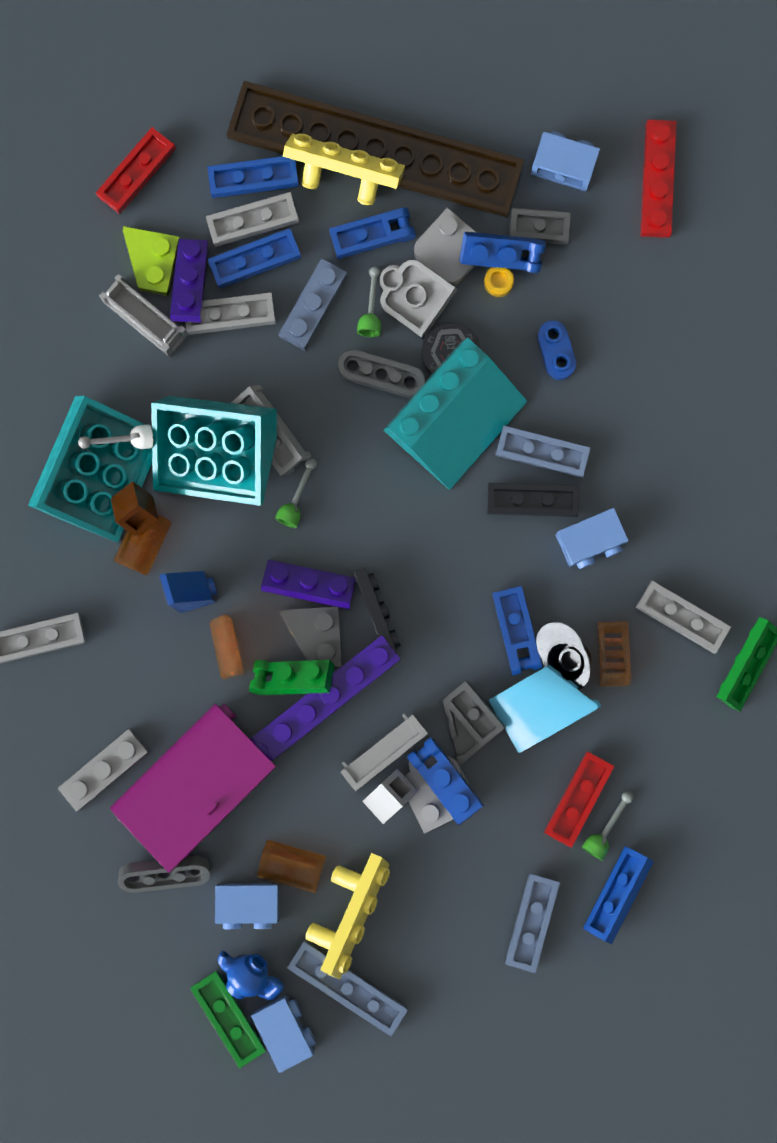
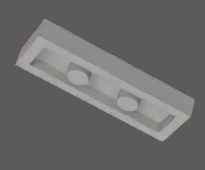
[206,192,299,247]
[186,292,276,335]
[635,581,731,654]
[0,613,87,664]
[58,729,149,812]

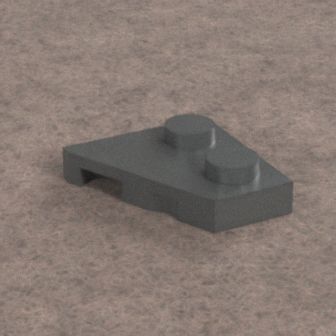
[280,607,342,668]
[443,680,506,765]

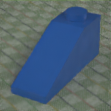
[159,571,218,613]

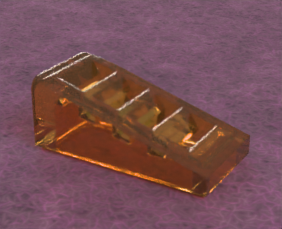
[597,621,632,687]

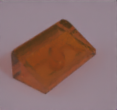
[113,514,171,575]
[210,614,244,679]
[257,840,325,893]

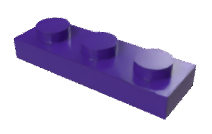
[170,239,209,322]
[261,560,356,609]

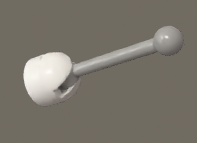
[78,424,153,449]

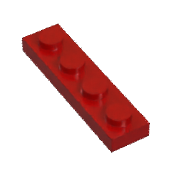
[640,119,677,238]

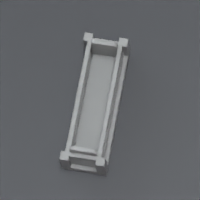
[99,274,189,357]
[231,385,312,476]
[341,714,428,791]

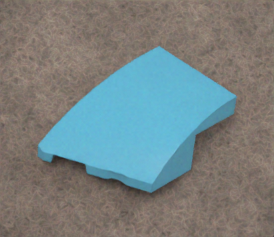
[488,665,601,753]

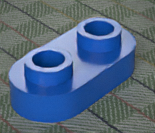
[537,321,576,380]

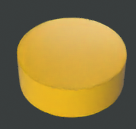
[484,267,514,297]

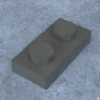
[509,208,571,245]

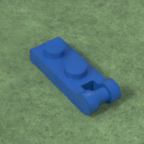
[329,207,416,259]
[459,232,546,273]
[492,586,542,676]
[407,737,484,825]

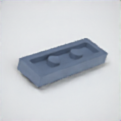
[278,258,347,351]
[495,426,590,478]
[505,873,560,973]

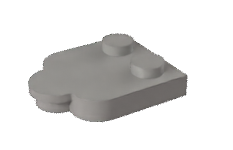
[414,208,476,285]
[379,260,458,338]
[405,750,471,834]

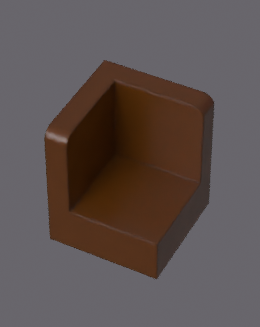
[111,481,159,537]

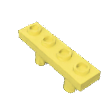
[283,133,405,205]
[306,853,390,980]

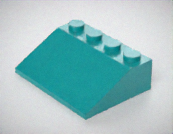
[383,337,528,490]
[28,396,152,543]
[151,396,277,506]

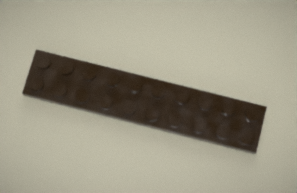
[226,81,524,218]

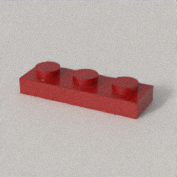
[96,127,176,214]
[543,751,614,848]

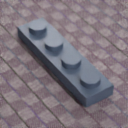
[287,940,408,1037]

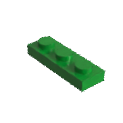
[716,617,777,712]
[190,970,267,1069]

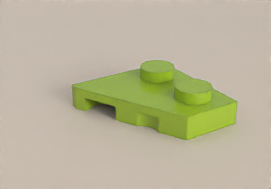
[123,227,180,296]

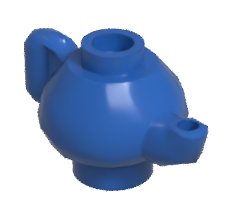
[217,950,284,1000]

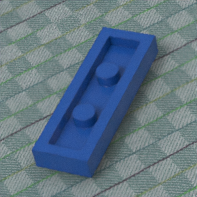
[207,156,299,198]
[207,228,301,289]
[583,846,654,945]

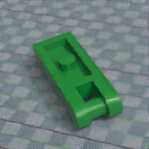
[249,660,334,695]

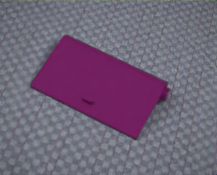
[110,703,276,873]

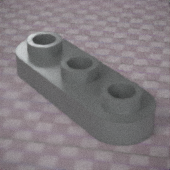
[338,350,425,398]
[118,855,210,893]

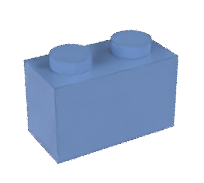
[531,132,600,191]
[555,508,628,569]
[215,883,280,929]
[251,994,317,1073]

